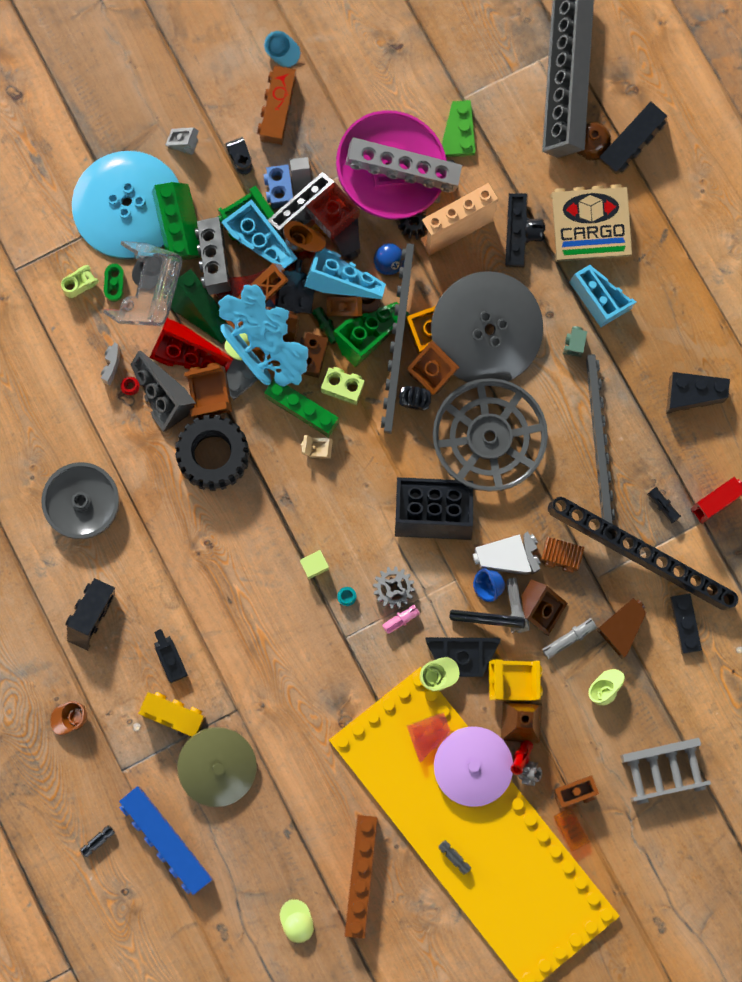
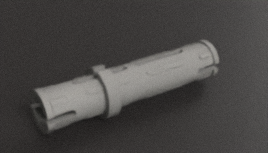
[542,618,597,660]

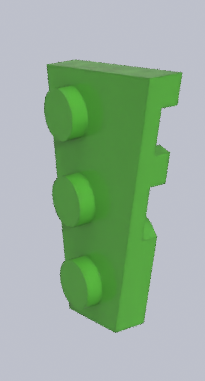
[442,100,476,157]

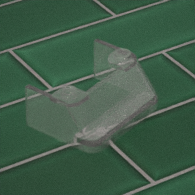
[103,241,182,326]

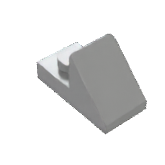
[165,127,199,155]

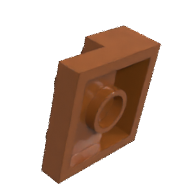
[407,341,460,395]

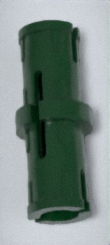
[312,307,336,345]

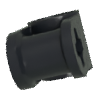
[225,137,253,175]

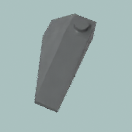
[131,351,196,432]

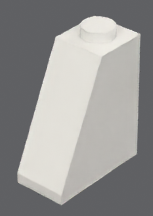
[472,534,531,575]

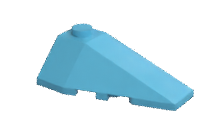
[305,248,386,299]

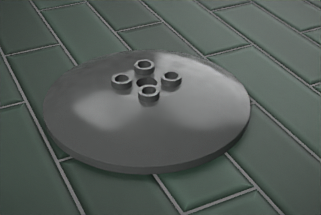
[431,271,543,382]

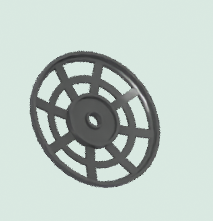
[433,378,548,492]

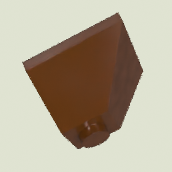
[521,579,568,636]

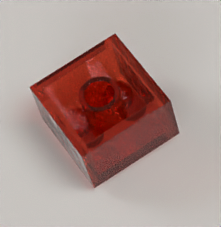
[306,182,360,240]

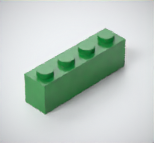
[264,379,339,438]

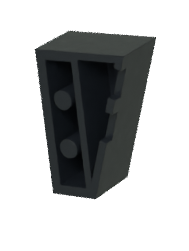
[666,372,730,414]

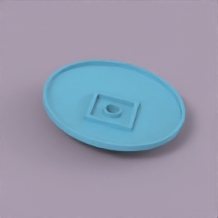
[72,151,179,259]

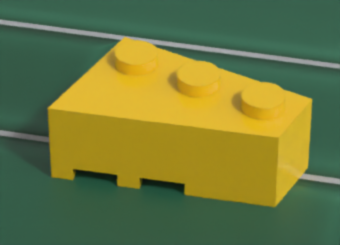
[138,692,205,737]

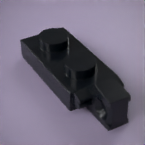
[154,629,188,684]

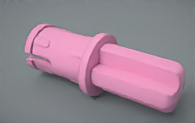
[383,604,420,634]

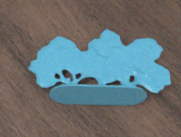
[218,285,308,387]

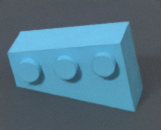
[570,265,636,327]

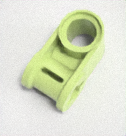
[61,265,99,298]

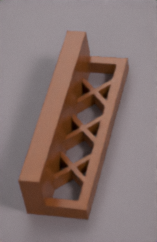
[225,263,289,329]

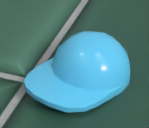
[264,31,301,67]

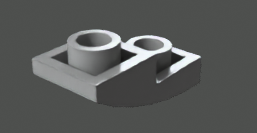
[101,342,120,386]
[523,531,541,575]

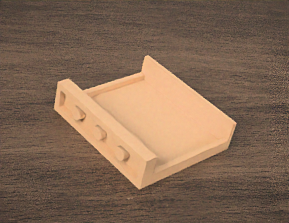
[420,183,498,256]

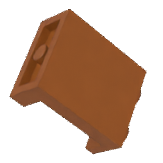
[184,363,233,419]

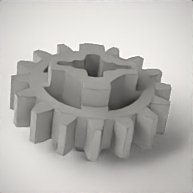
[373,567,415,609]

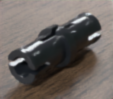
[647,487,681,524]

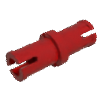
[511,740,533,775]

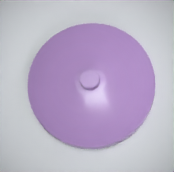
[434,727,513,806]

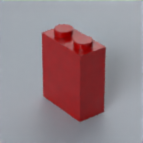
[691,476,742,524]

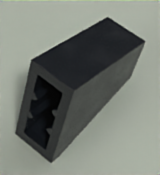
[322,202,360,261]

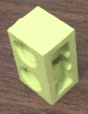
[321,367,365,405]

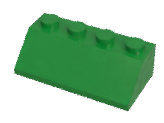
[152,182,201,263]

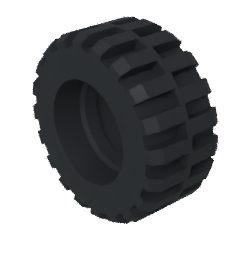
[175,415,250,491]

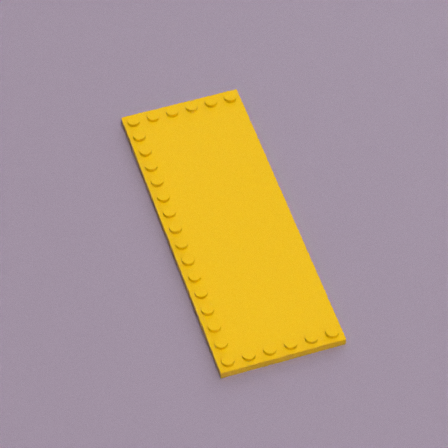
[329,667,620,982]

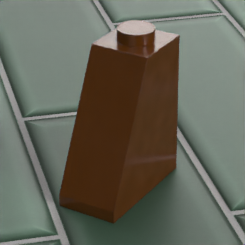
[597,598,646,659]

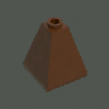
[501,701,542,743]

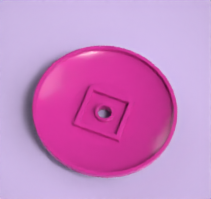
[336,110,446,219]

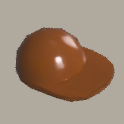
[50,701,87,735]

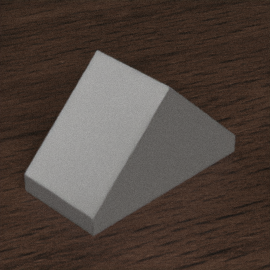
[290,157,311,196]

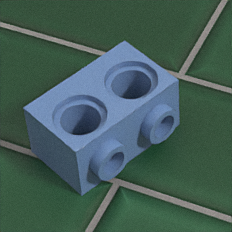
[263,165,293,209]

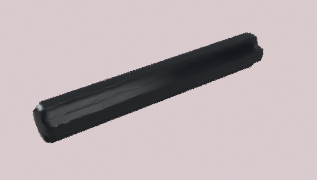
[449,610,525,628]

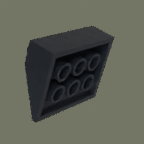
[395,477,473,540]

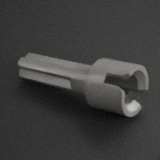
[506,578,530,633]

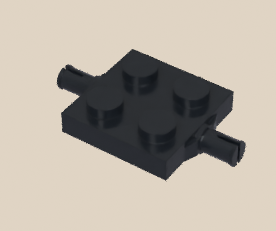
[274,260,315,315]

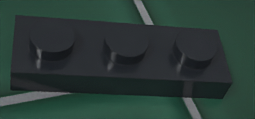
[670,593,702,654]

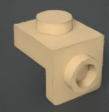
[301,435,333,458]

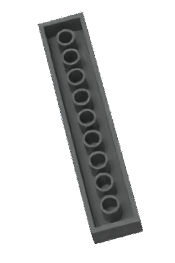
[542,0,594,158]

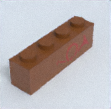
[257,66,296,145]

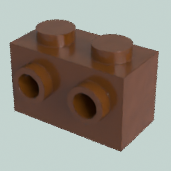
[300,332,329,378]

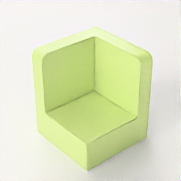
[300,550,329,580]

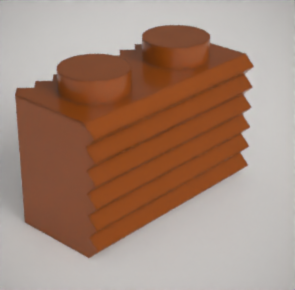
[540,537,585,573]

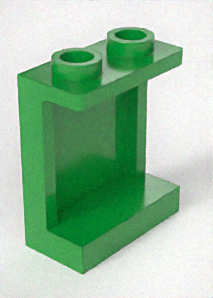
[217,186,274,244]

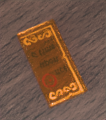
[553,809,590,852]

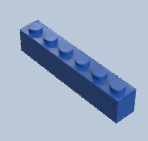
[119,786,213,895]

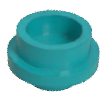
[337,587,357,606]

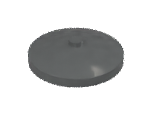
[41,462,120,539]

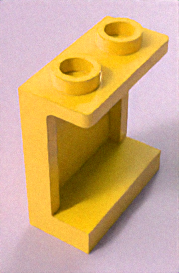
[489,659,543,701]

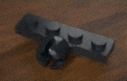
[505,193,545,267]

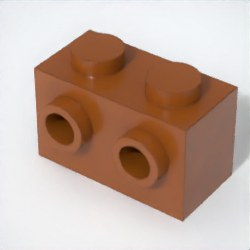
[553,775,599,810]

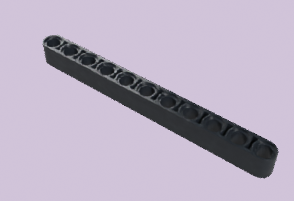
[548,497,738,610]

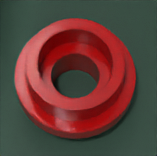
[121,377,140,396]

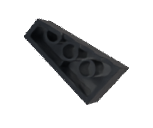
[600,101,668,175]

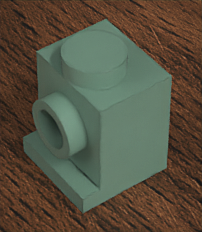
[563,326,587,357]

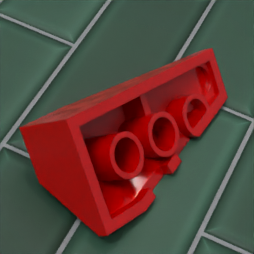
[149,318,233,373]

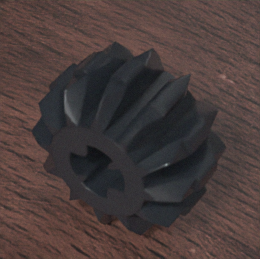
[398,212,427,240]
[399,386,431,411]

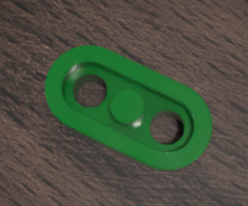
[104,263,124,302]

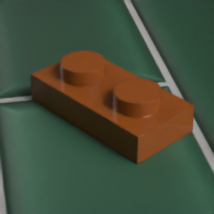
[327,296,362,316]

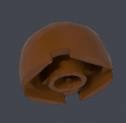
[577,122,611,161]

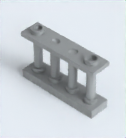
[620,738,711,805]

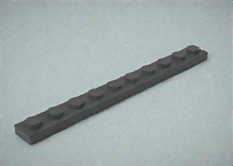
[381,243,414,434]
[586,354,615,540]

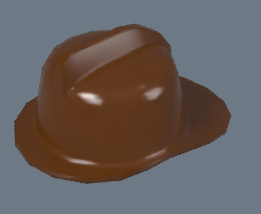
[283,221,326,252]

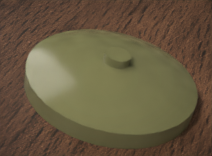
[177,727,257,807]

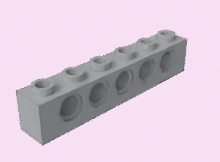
[345,137,462,192]

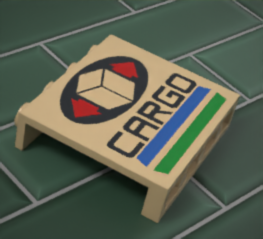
[550,184,632,262]

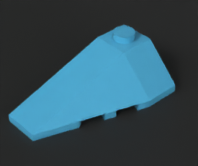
[221,199,297,269]

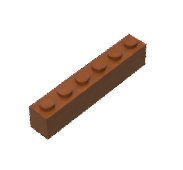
[345,815,377,939]

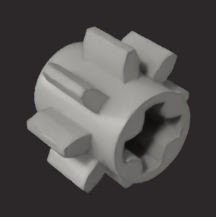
[518,761,542,786]

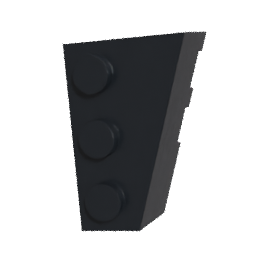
[65,578,115,651]

